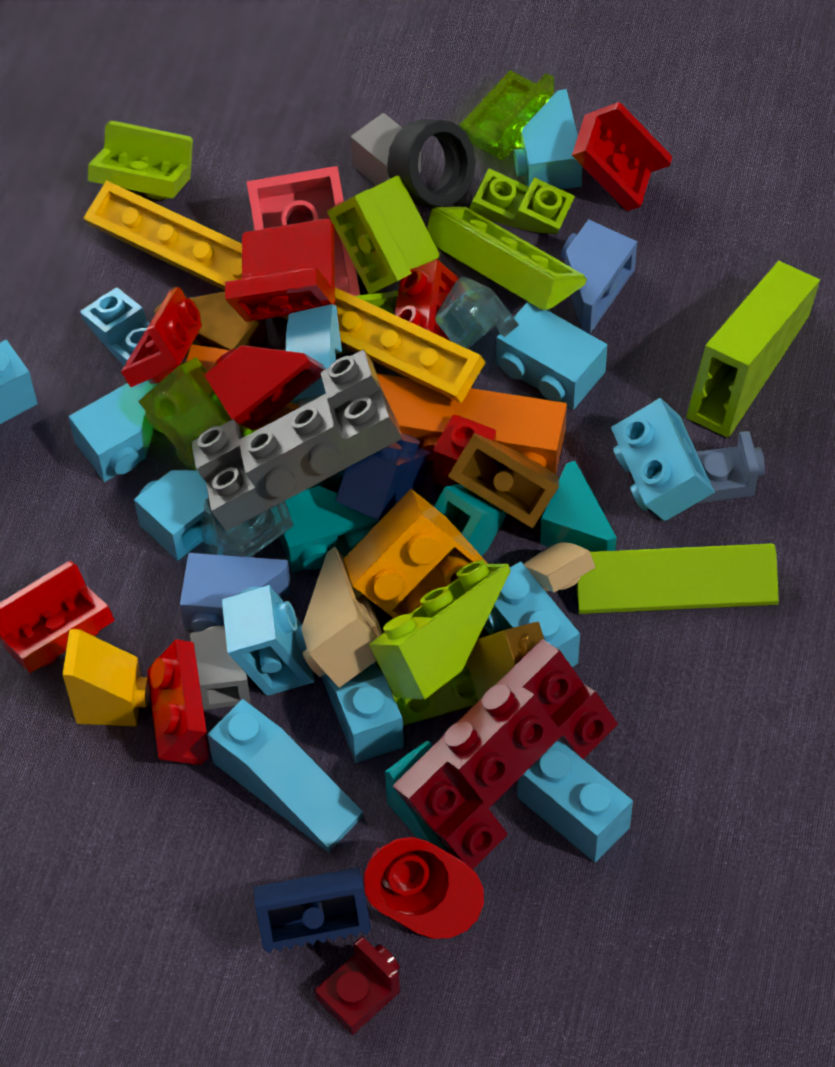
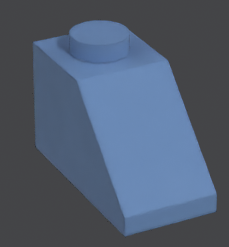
[561,219,637,334]
[180,553,291,632]

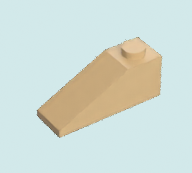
[301,547,383,688]

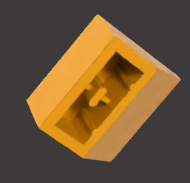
[343,489,488,618]

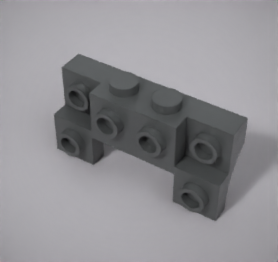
[191,349,402,532]

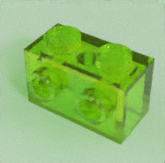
[138,357,256,470]

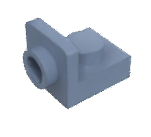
[697,431,765,503]

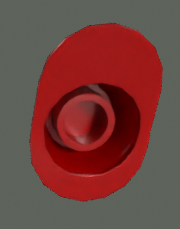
[364,837,484,939]

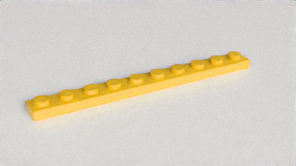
[83,180,486,403]

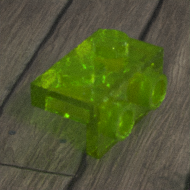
[459,70,554,160]

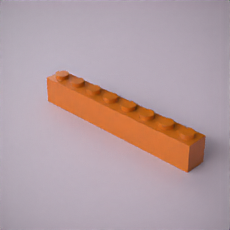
[177,344,567,474]

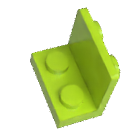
[327,176,439,294]

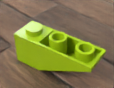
[369,560,511,700]

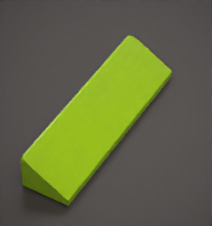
[427,207,587,310]
[576,543,779,614]

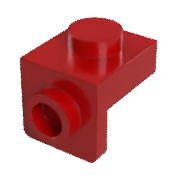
[433,415,496,488]

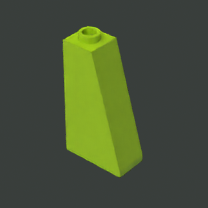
[686,260,820,438]

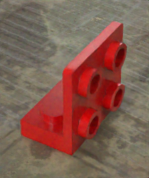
[225,219,335,322]

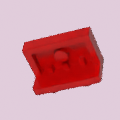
[572,102,673,211]
[121,287,202,388]
[0,561,115,674]
[147,639,208,765]

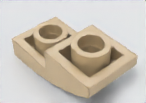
[523,542,596,593]

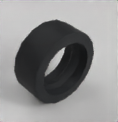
[387,119,476,207]

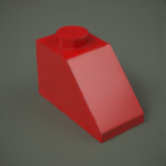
[204,345,326,431]

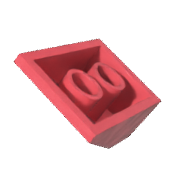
[246,166,360,296]

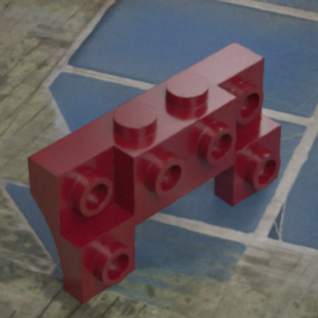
[393,639,618,869]

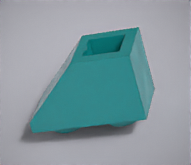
[273,486,380,573]

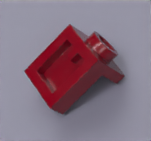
[314,936,400,1035]

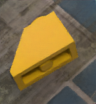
[63,629,150,727]

